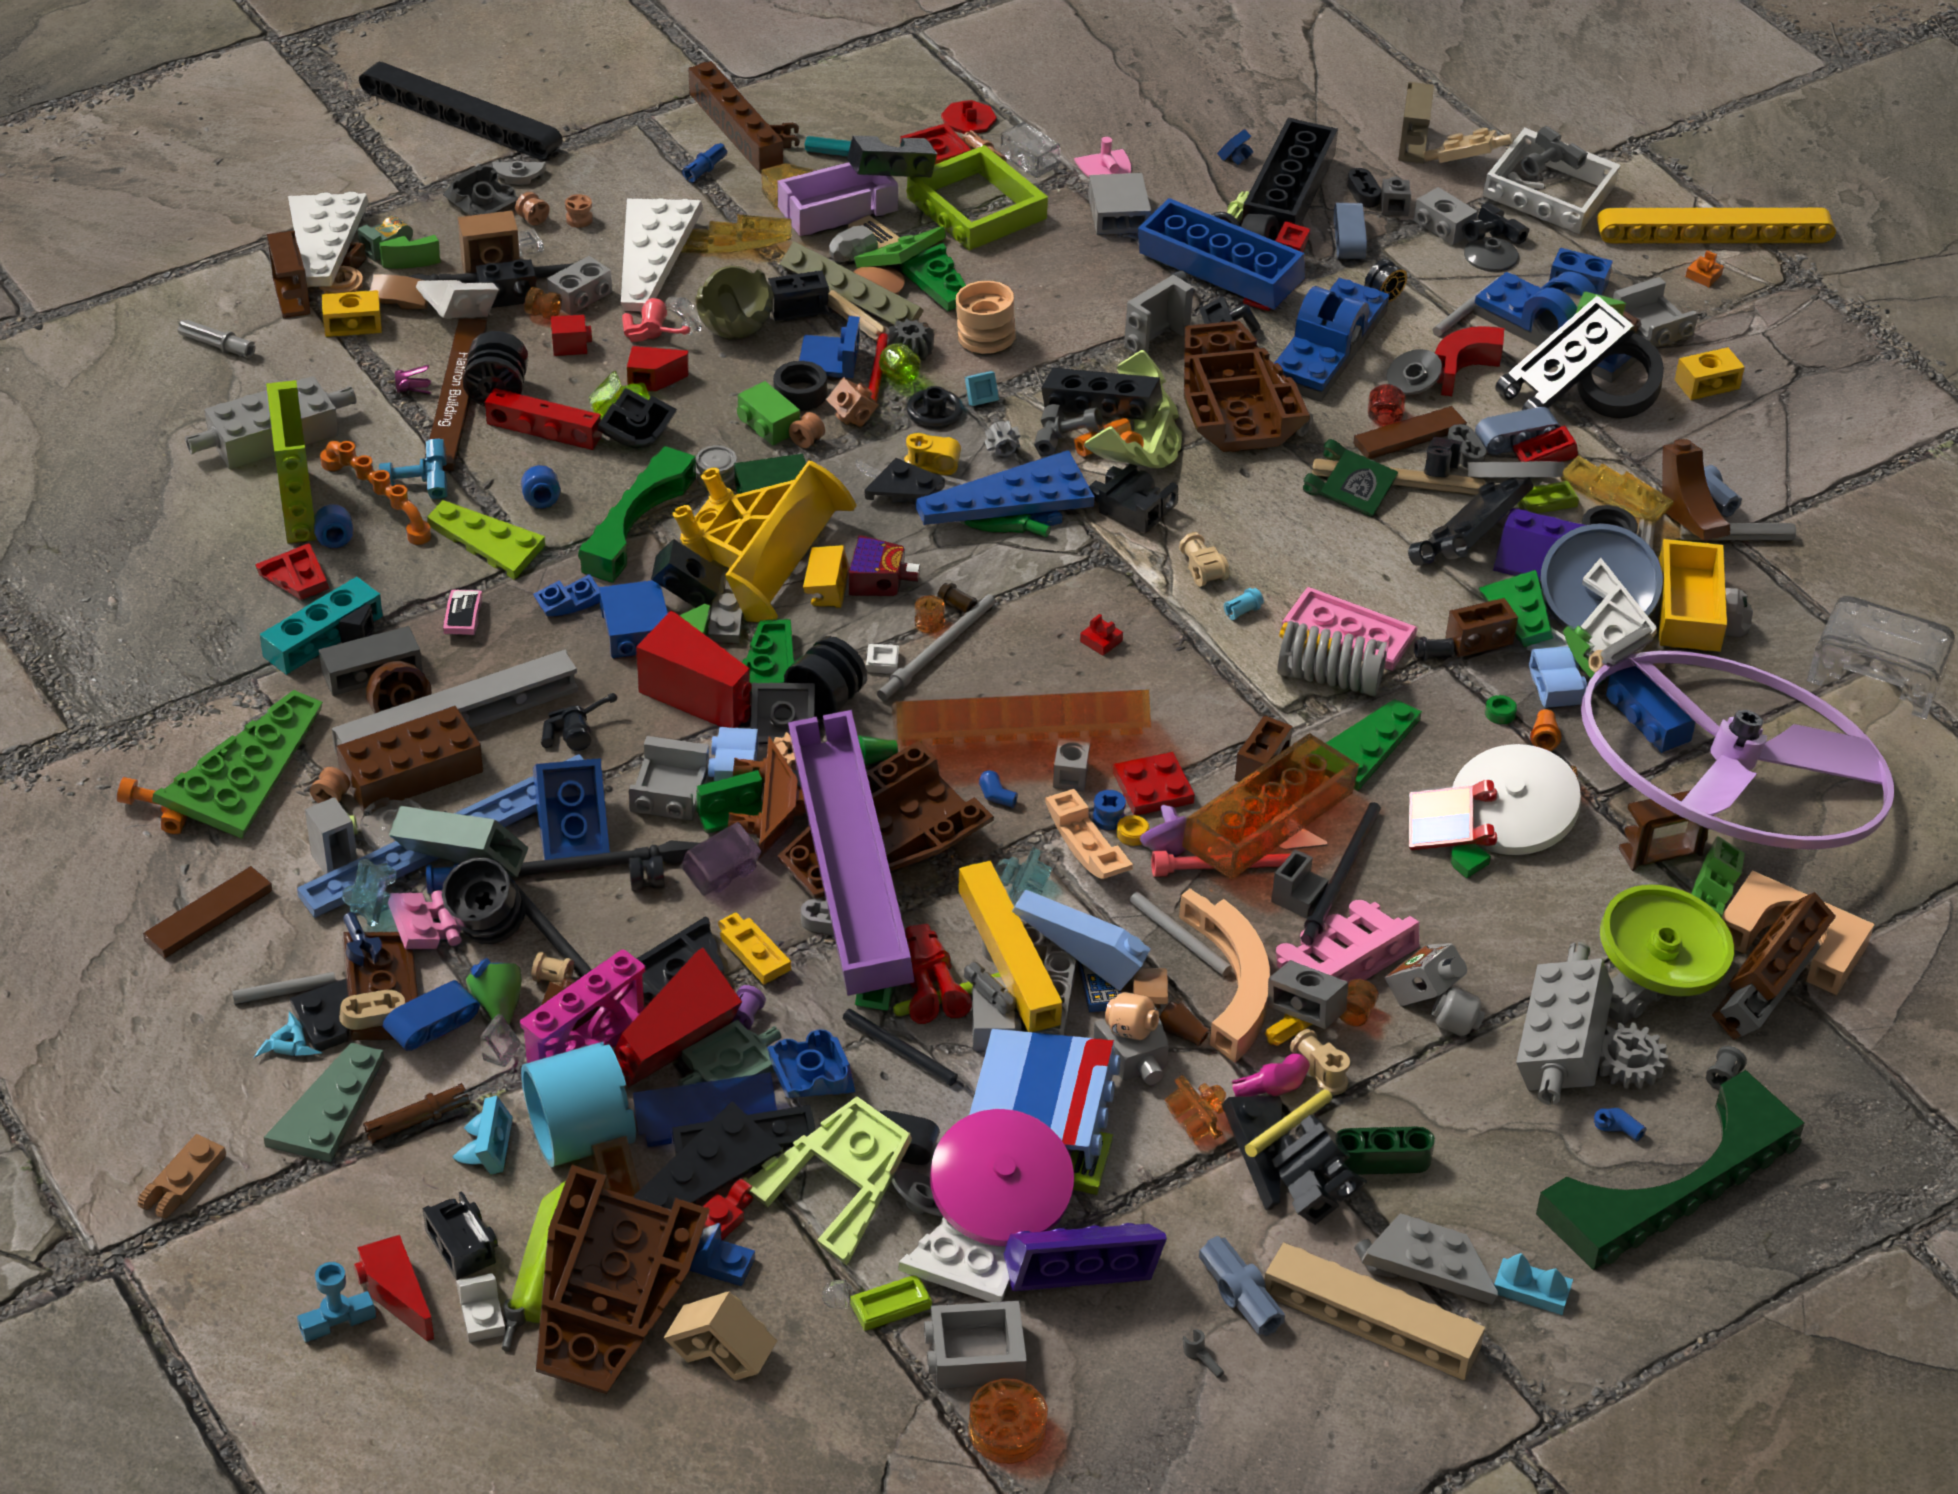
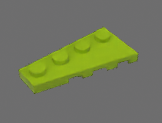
[427,500,545,580]

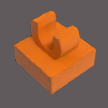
[1685,250,1724,287]

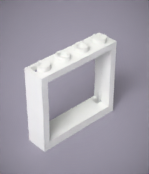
[1482,128,1621,234]

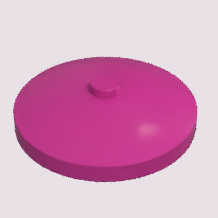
[930,1109,1074,1246]

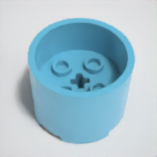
[521,1042,636,1167]

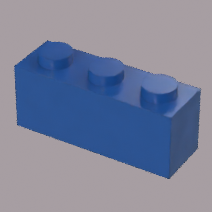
[1606,666,1696,753]

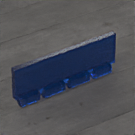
[632,1072,777,1147]

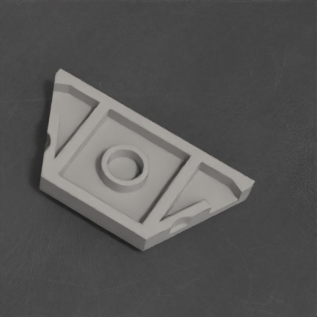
[1362,1213,1498,1305]

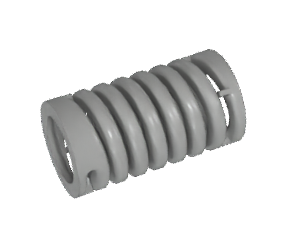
[1277,620,1388,696]

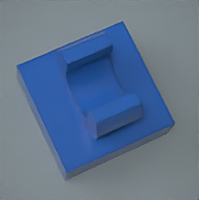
[1217,129,1253,165]

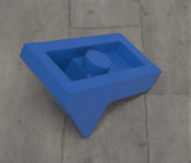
[689,1223,755,1287]

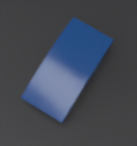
[533,574,600,616]

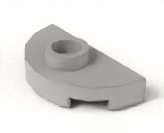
[492,161,546,185]

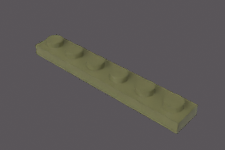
[780,241,924,326]

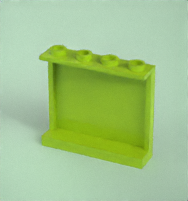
[266,380,317,544]

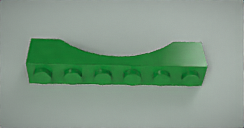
[578,446,696,583]

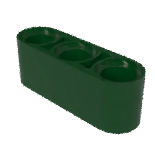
[1337,1126,1435,1175]

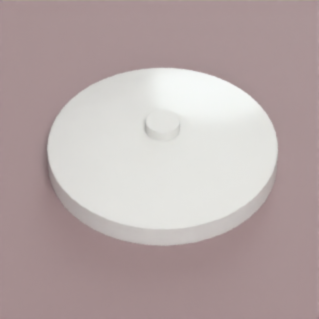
[1452,744,1581,855]

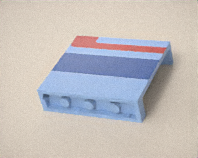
[969,1029,1121,1169]

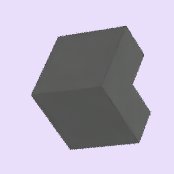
[1271,849,1329,918]

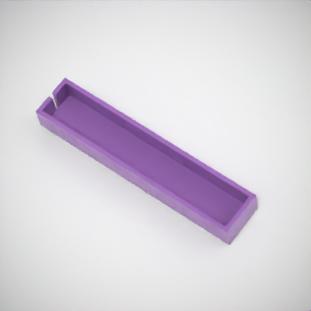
[788,710,914,996]

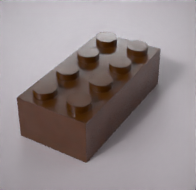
[336,706,483,814]

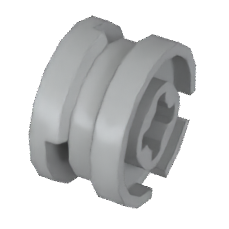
[696,445,737,488]

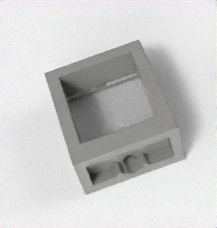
[924,1301,1027,1389]

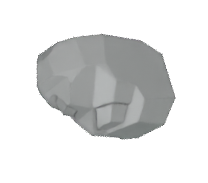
[829,225,878,263]

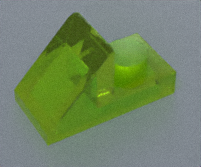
[589,371,650,417]

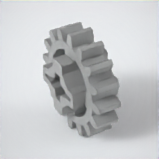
[1598,1023,1668,1089]

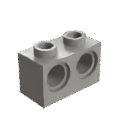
[547,256,612,315]

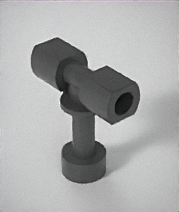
[1522,126,1588,176]
[1034,404,1104,456]

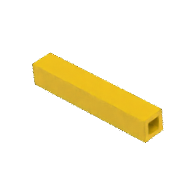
[959,860,1063,1032]

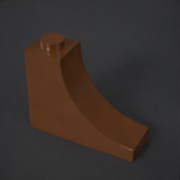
[1662,439,1730,541]

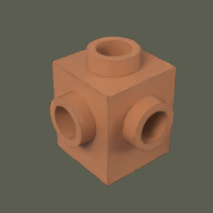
[826,377,878,427]

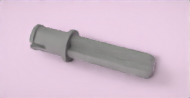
[177,320,256,359]

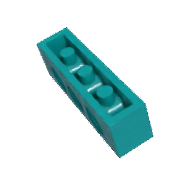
[259,577,383,675]

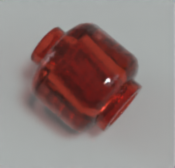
[1368,384,1405,427]

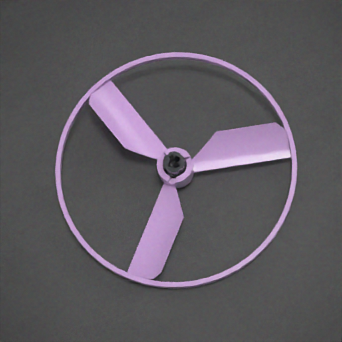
[1581,651,1894,849]

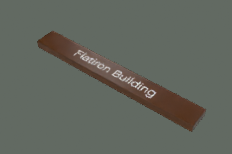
[424,318,487,471]

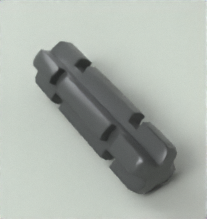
[964,962,1017,1014]

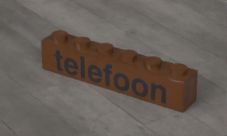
[688,61,783,174]

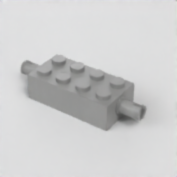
[185,376,357,469]
[1516,942,1614,1105]

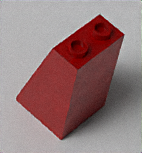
[636,611,752,728]
[614,948,742,1088]

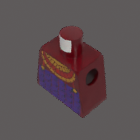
[849,535,920,596]

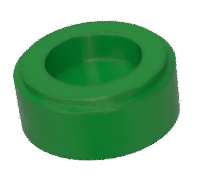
[1485,695,1517,724]

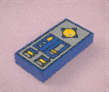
[1077,960,1121,1013]

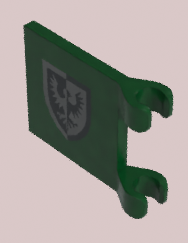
[1303,439,1398,518]

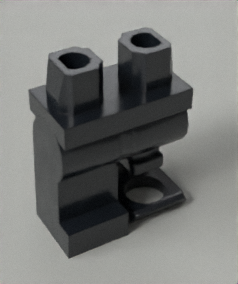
[1089,464,1179,533]
[1272,1115,1367,1225]

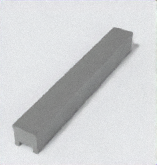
[331,649,578,754]

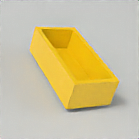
[1658,539,1727,652]

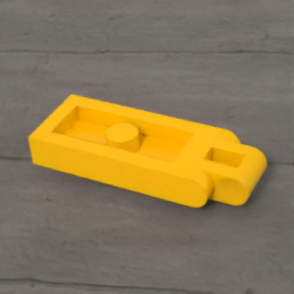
[718,912,791,985]

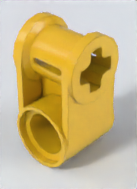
[904,433,961,476]

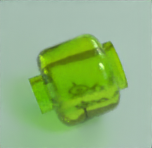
[879,343,921,385]

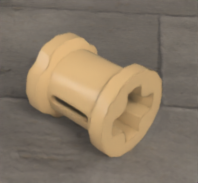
[531,952,574,982]

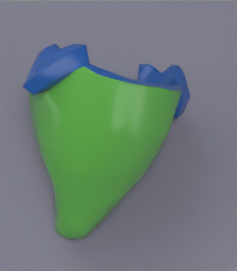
[466,958,522,1032]

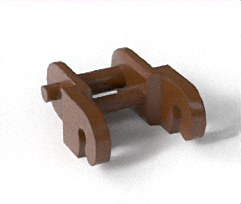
[769,122,800,148]

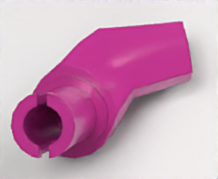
[1232,1053,1310,1097]

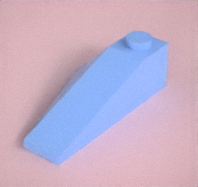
[1012,890,1150,991]

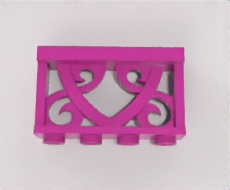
[520,949,645,1063]

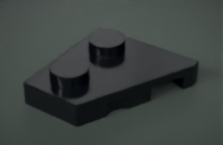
[290,978,349,1052]

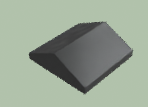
[751,683,815,744]

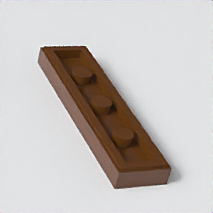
[1353,406,1467,459]
[143,866,273,959]

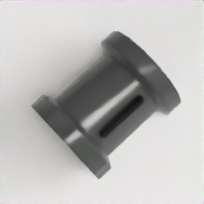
[1706,1046,1747,1090]

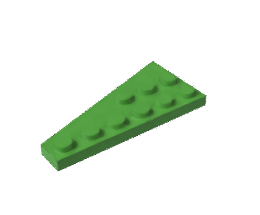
[152,690,323,839]

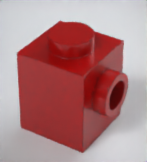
[551,314,592,356]

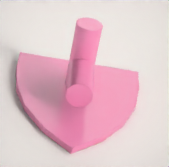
[1074,137,1131,177]

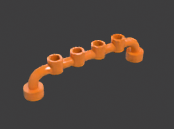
[320,441,431,545]

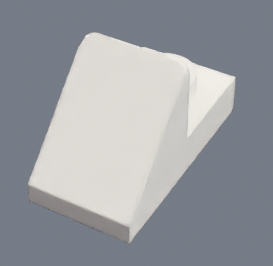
[456,1273,505,1342]

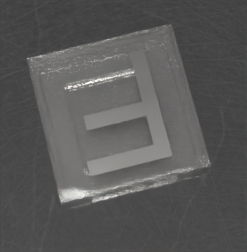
[518,228,544,257]

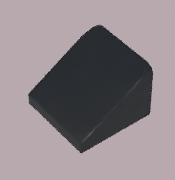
[339,604,374,643]

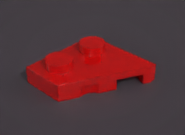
[255,543,330,600]

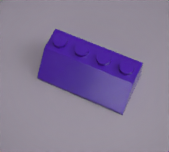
[1493,508,1585,580]
[1003,1223,1167,1291]

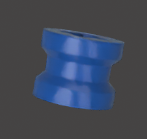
[1093,790,1126,830]

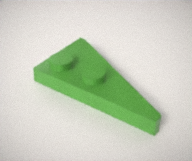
[854,227,946,268]

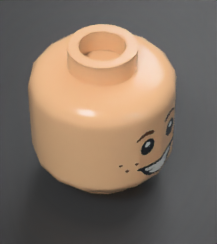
[1105,992,1159,1040]

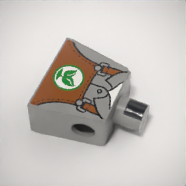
[1384,943,1467,1006]

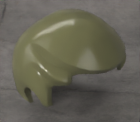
[695,266,774,339]

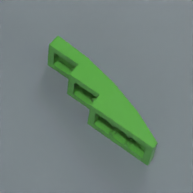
[1691,836,1745,918]

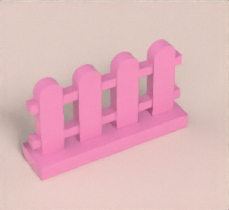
[1276,900,1419,990]

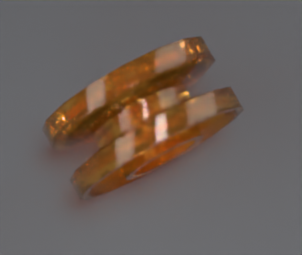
[968,1378,1048,1464]

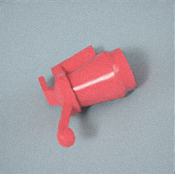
[622,298,690,342]

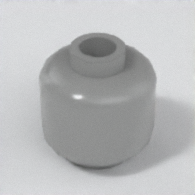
[1431,987,1485,1036]

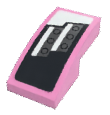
[443,590,482,635]

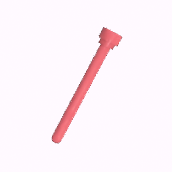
[1151,851,1290,877]

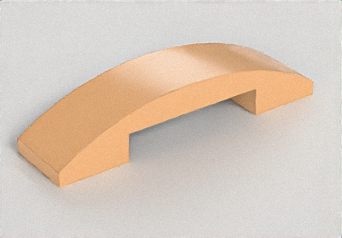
[1045,789,1133,879]

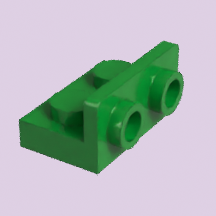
[696,770,763,833]

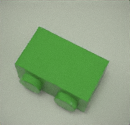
[737,381,800,445]

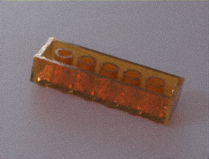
[1182,733,1359,880]

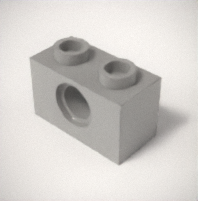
[1414,187,1478,245]

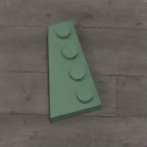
[264,1043,384,1162]

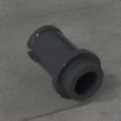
[1414,636,1454,661]

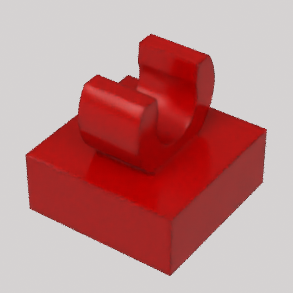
[1080,614,1123,656]

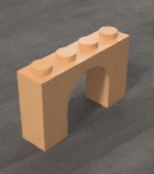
[1722,870,1874,995]

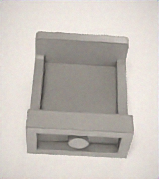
[1124,275,1194,354]
[1613,277,1698,347]
[628,736,709,820]

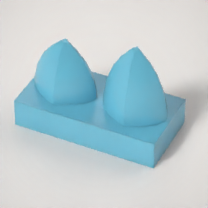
[453,1096,513,1175]
[1494,1253,1573,1315]

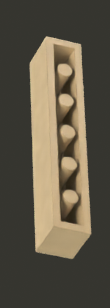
[1264,1242,1485,1381]

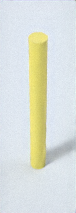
[1245,1089,1332,1157]

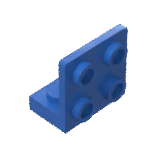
[799,316,860,378]

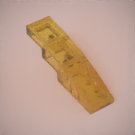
[681,214,792,253]
[1560,455,1674,523]

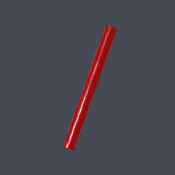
[868,333,888,403]

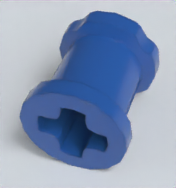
[426,863,460,894]

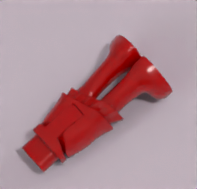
[905,924,972,1024]

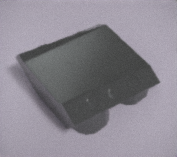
[443,166,518,216]

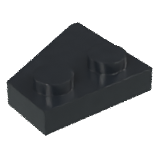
[864,458,945,503]

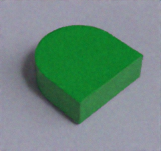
[1451,844,1491,878]

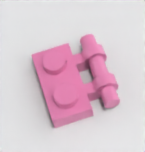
[388,891,462,949]

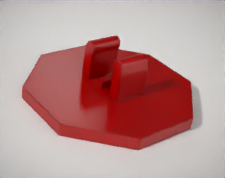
[941,100,997,134]

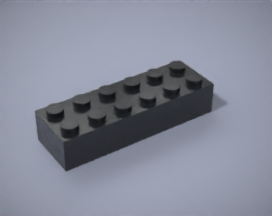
[1242,118,1338,230]

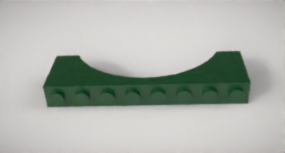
[1536,1070,1805,1270]

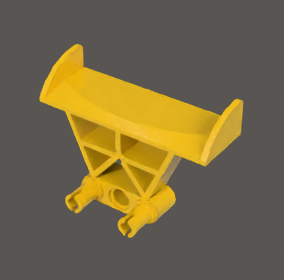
[673,461,857,622]

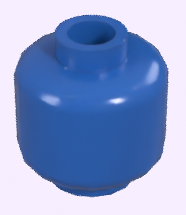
[521,465,561,509]
[314,504,354,548]

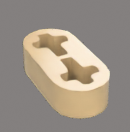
[339,990,405,1030]

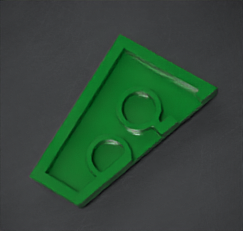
[899,243,966,311]
[1478,570,1554,647]
[742,619,794,693]

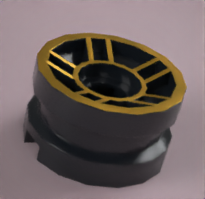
[1364,259,1407,303]

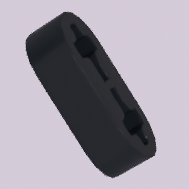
[1347,168,1381,208]

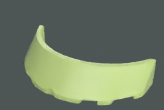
[1084,350,1182,468]

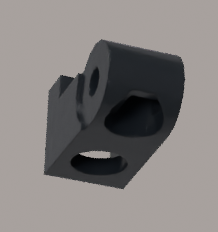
[1424,437,1463,477]

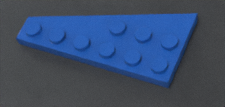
[916,450,1095,525]

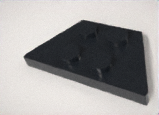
[636,916,724,1003]

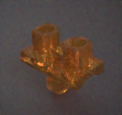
[1164,1075,1226,1142]

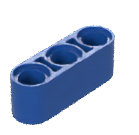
[383,980,480,1051]

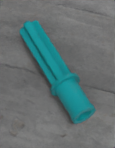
[805,136,851,157]

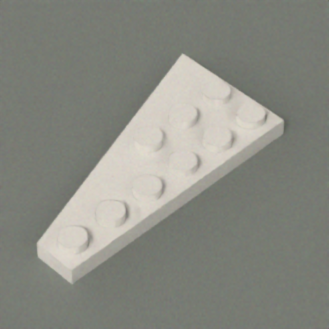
[288,192,368,287]
[621,198,703,312]
[898,1217,1010,1302]

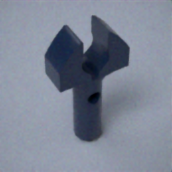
[343,912,382,966]

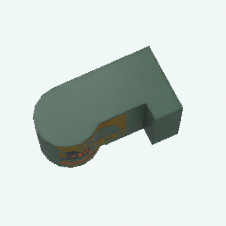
[358,216,413,262]

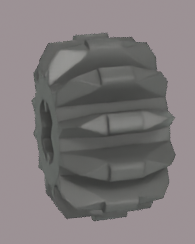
[887,318,934,363]

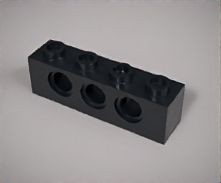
[1041,368,1163,421]

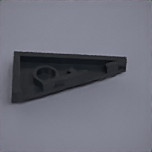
[1221,1096,1282,1210]

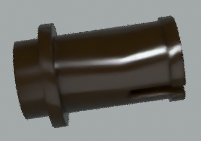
[937,583,977,614]

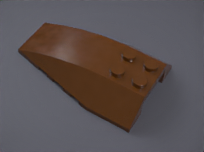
[1184,321,1310,452]
[535,1165,710,1394]

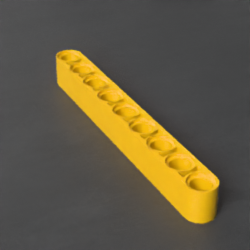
[1596,208,1836,243]

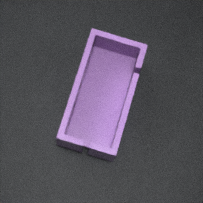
[778,162,898,236]

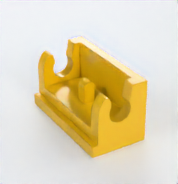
[803,545,850,608]

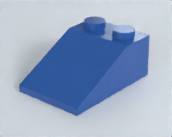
[533,758,610,860]

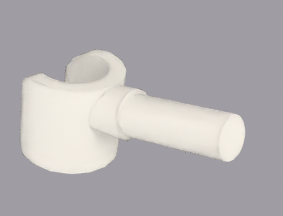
[1508,172,1544,189]

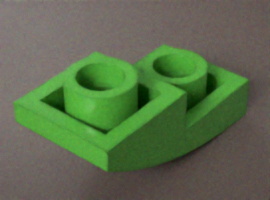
[379,235,441,269]
[1563,625,1610,685]

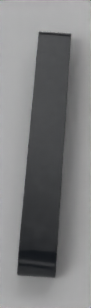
[359,61,563,160]

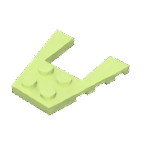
[743,1097,912,1265]

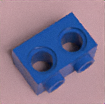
[1549,248,1613,296]

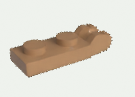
[137,1134,226,1219]

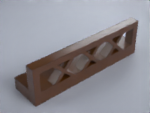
[1728,892,1836,1001]

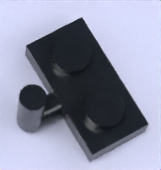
[1199,296,1260,332]

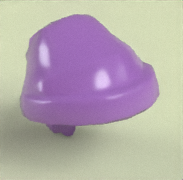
[1140,805,1190,857]

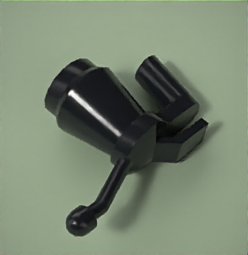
[541,693,618,751]

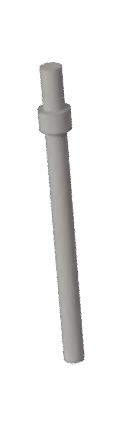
[877,594,996,701]

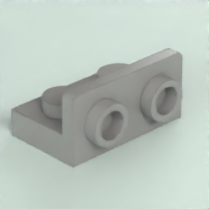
[1608,972,1665,1025]

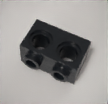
[476,259,537,308]

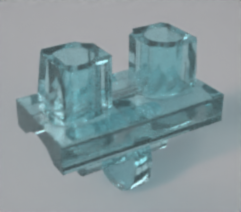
[995,847,1053,906]
[342,858,397,926]

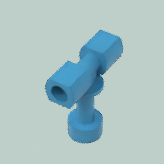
[379,439,448,499]
[297,1262,376,1343]

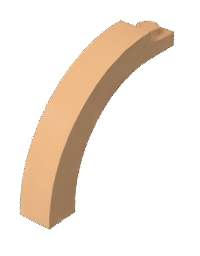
[1179,889,1270,1063]

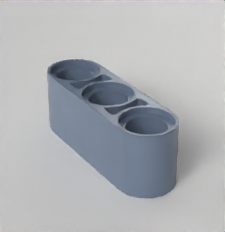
[1334,203,1367,260]
[1475,407,1561,455]

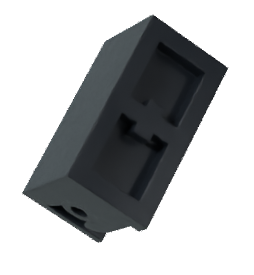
[768,270,829,321]
[422,1191,498,1280]

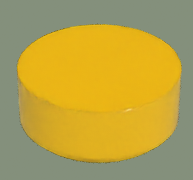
[1117,815,1149,846]

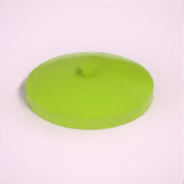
[1600,884,1734,996]

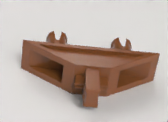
[727,736,807,860]

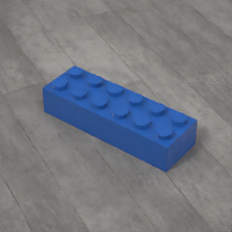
[1138,198,1305,309]

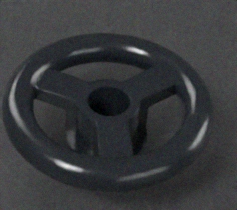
[906,386,963,427]

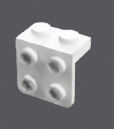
[416,280,499,319]

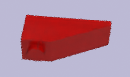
[354,1234,434,1341]

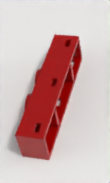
[485,388,602,450]

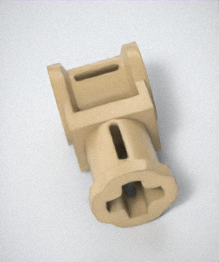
[1179,532,1230,587]
[1290,1029,1350,1095]

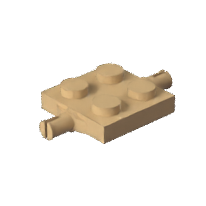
[1424,128,1513,163]

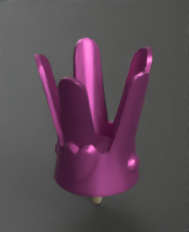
[388,365,431,394]

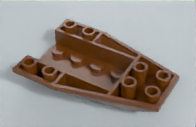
[778,740,994,899]

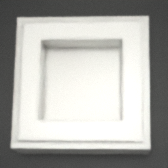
[866,644,899,674]

